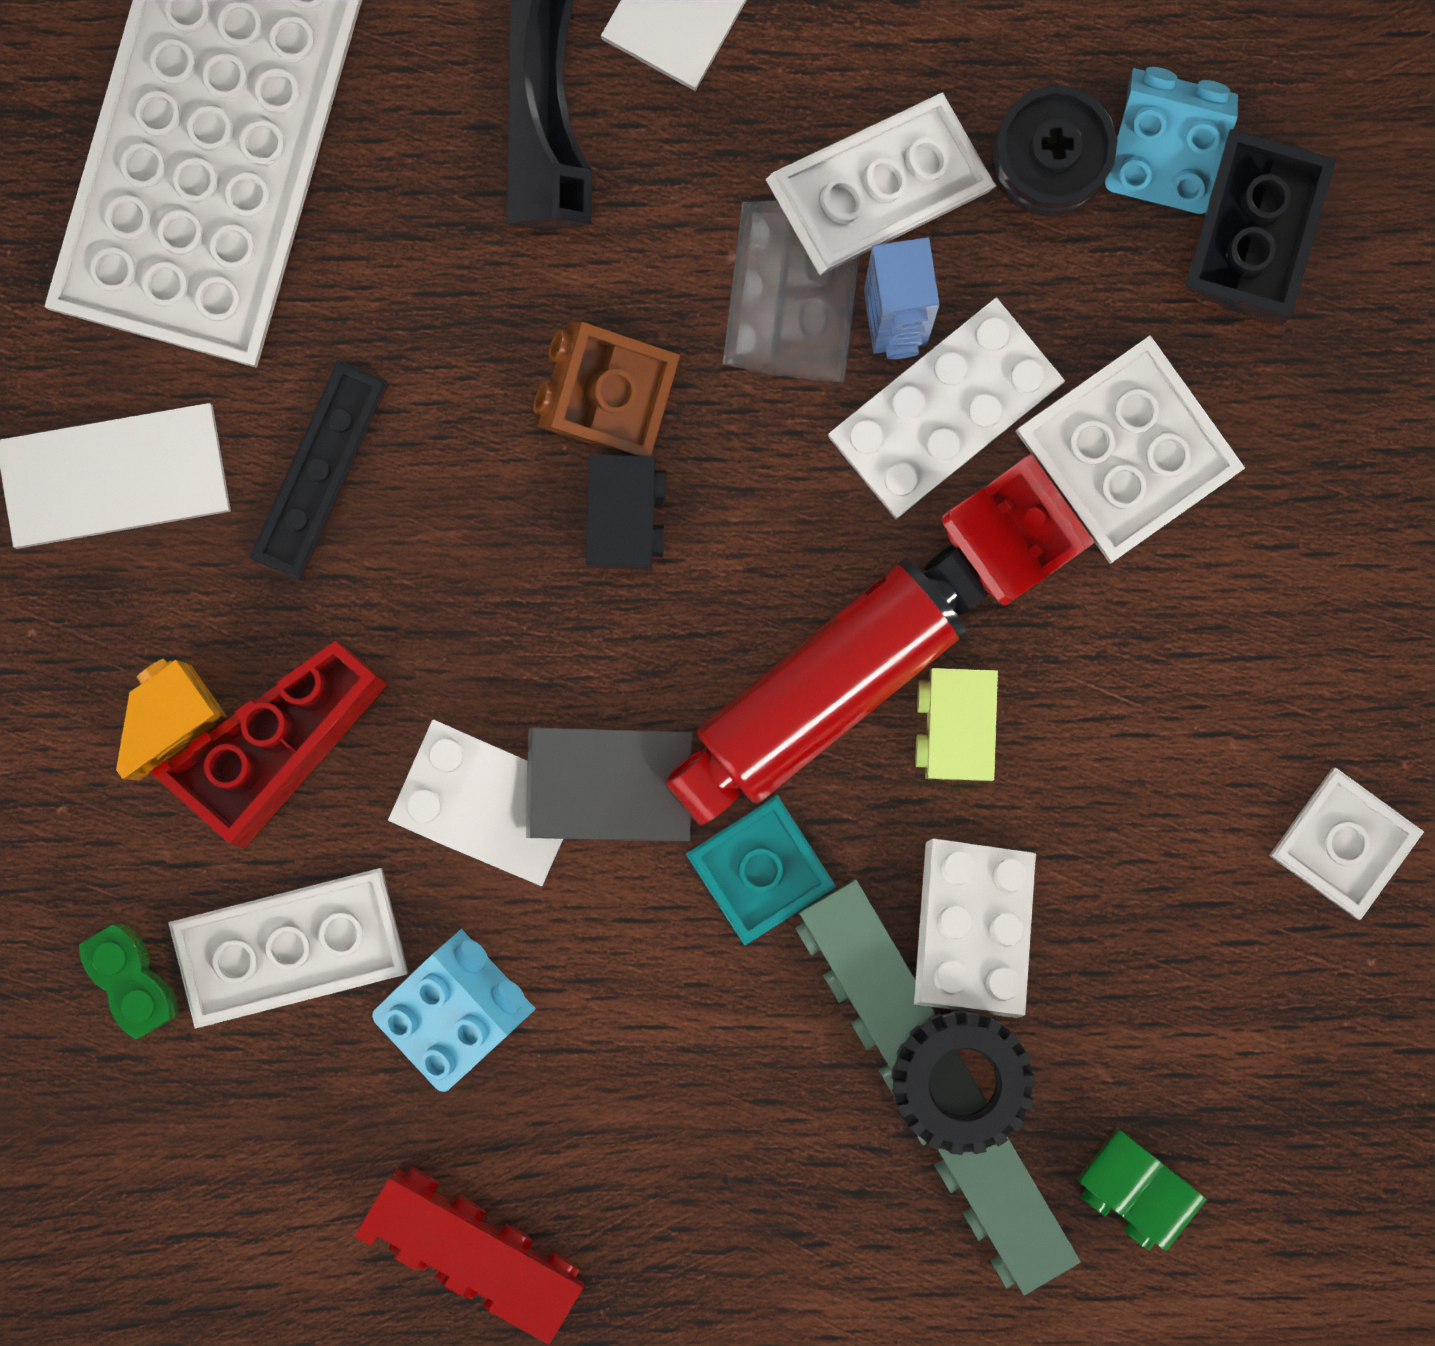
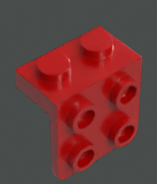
[942,454,1095,605]

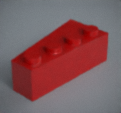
[149,641,388,849]
[354,1167,585,1345]

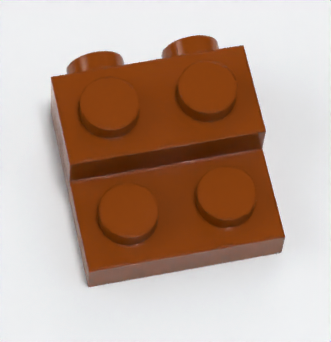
[533,322,680,456]

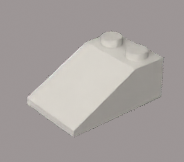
[388,720,563,886]

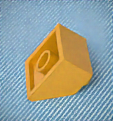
[116,658,228,781]

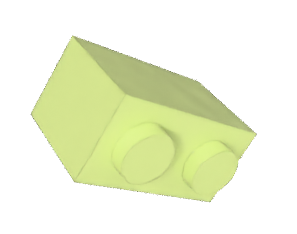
[915,668,998,781]

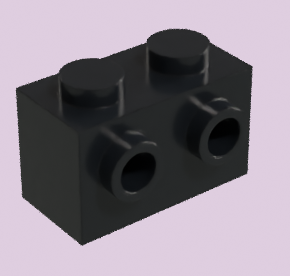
[586,455,666,570]

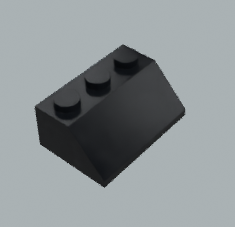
[1184,129,1336,325]

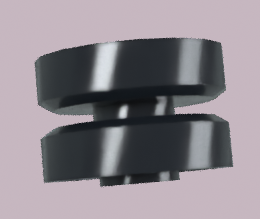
[991,85,1118,217]

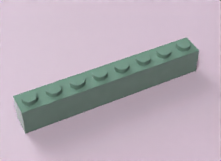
[795,879,1081,1296]

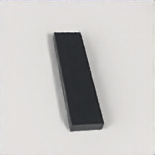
[249,360,389,581]

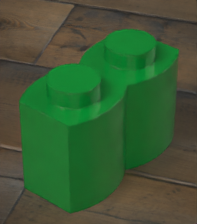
[79,923,179,1039]
[1077,1127,1207,1251]

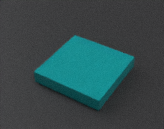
[686,795,836,946]

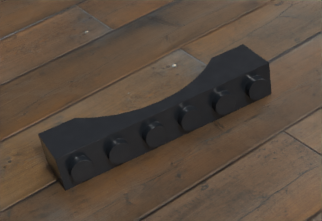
[507,0,592,231]

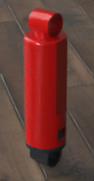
[664,544,989,825]

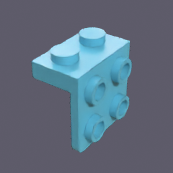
[1105,67,1238,214]
[372,929,536,1092]

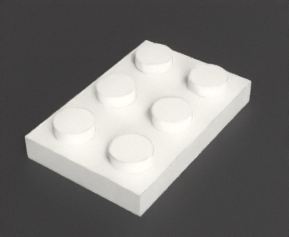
[914,839,1036,1018]

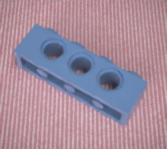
[864,237,939,359]

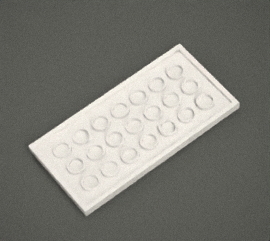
[44,0,362,368]

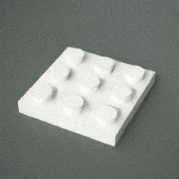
[1015,335,1245,564]

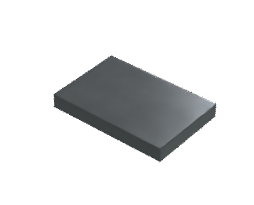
[526,728,692,841]

